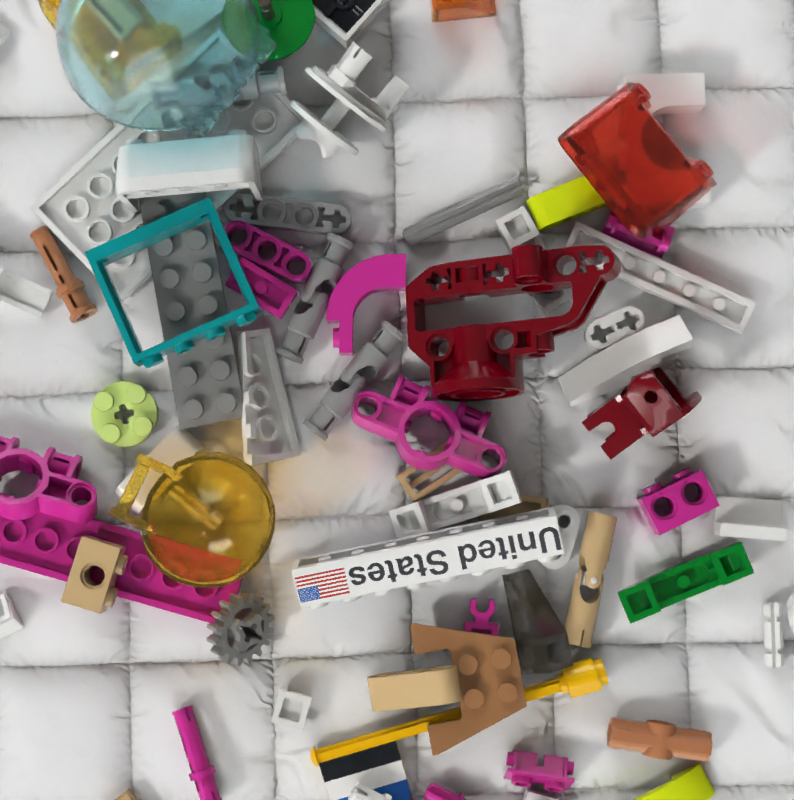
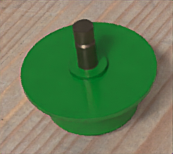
[223,0,315,61]

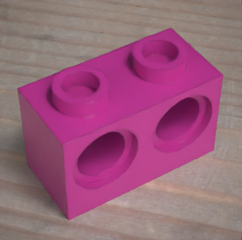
[637,467,720,535]

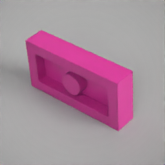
[225,257,298,320]

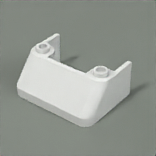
[116,130,263,212]

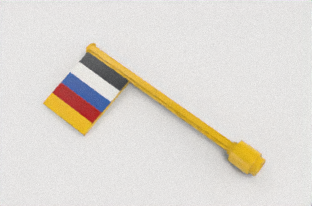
[310,657,609,800]

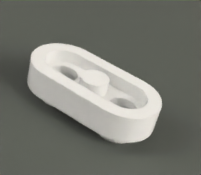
[540,504,580,569]

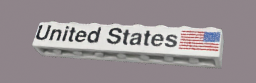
[291,506,564,609]

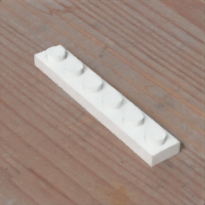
[564,221,756,334]

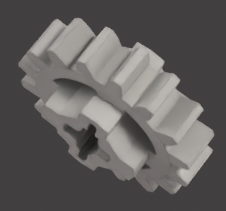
[206,591,275,666]

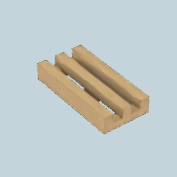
[396,442,462,503]

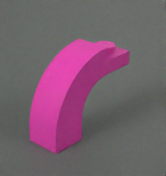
[326,254,406,356]

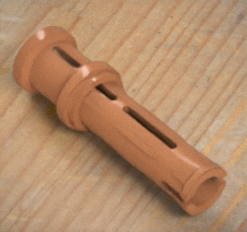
[30,226,98,323]

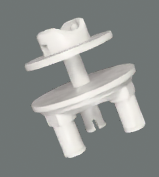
[290,41,410,159]

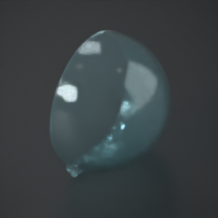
[56,0,277,135]

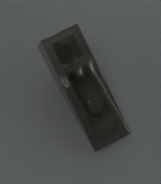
[502,569,573,674]

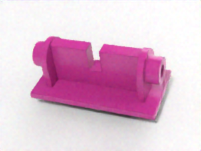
[602,203,675,258]
[503,749,575,792]

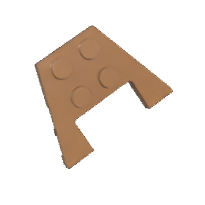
[410,623,527,756]

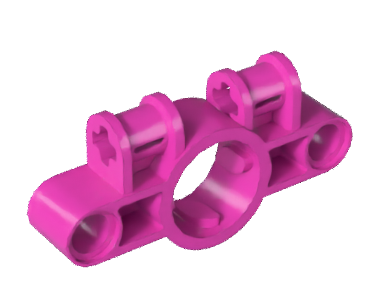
[351,374,507,479]
[0,436,98,523]

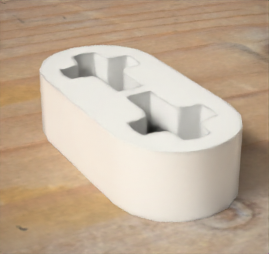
[584,306,645,350]

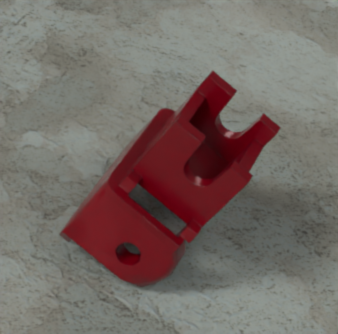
[582,367,702,460]

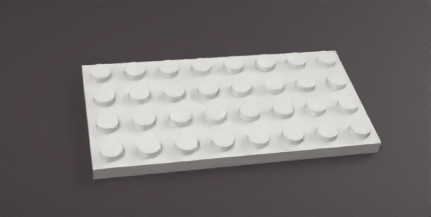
[30,29,304,303]

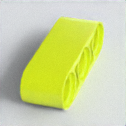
[526,166,623,232]

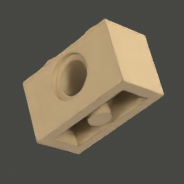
[61,535,128,614]

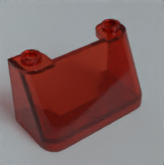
[558,82,717,239]

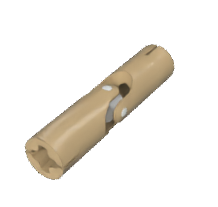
[561,511,617,648]

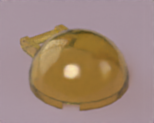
[109,452,275,588]

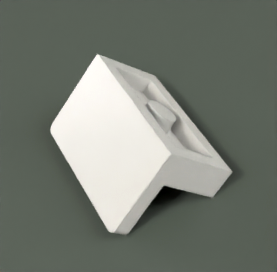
[713,496,788,542]

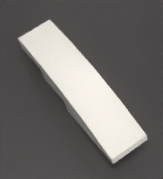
[558,315,693,407]

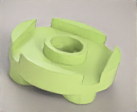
[91,381,159,447]

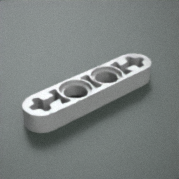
[224,193,352,236]

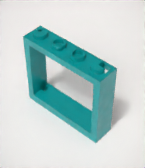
[85,197,262,368]

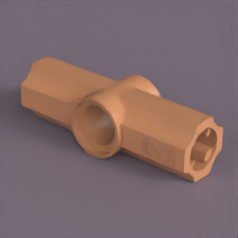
[607,717,712,762]

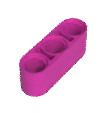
[224,220,313,284]

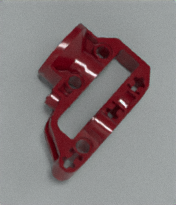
[405,244,621,402]

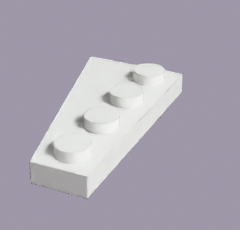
[237,328,301,468]

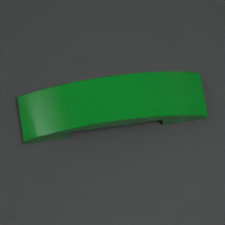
[617,542,754,624]

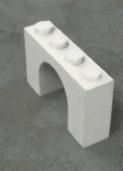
[616,72,711,211]

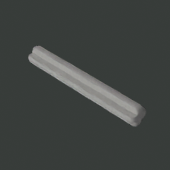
[402,178,524,246]

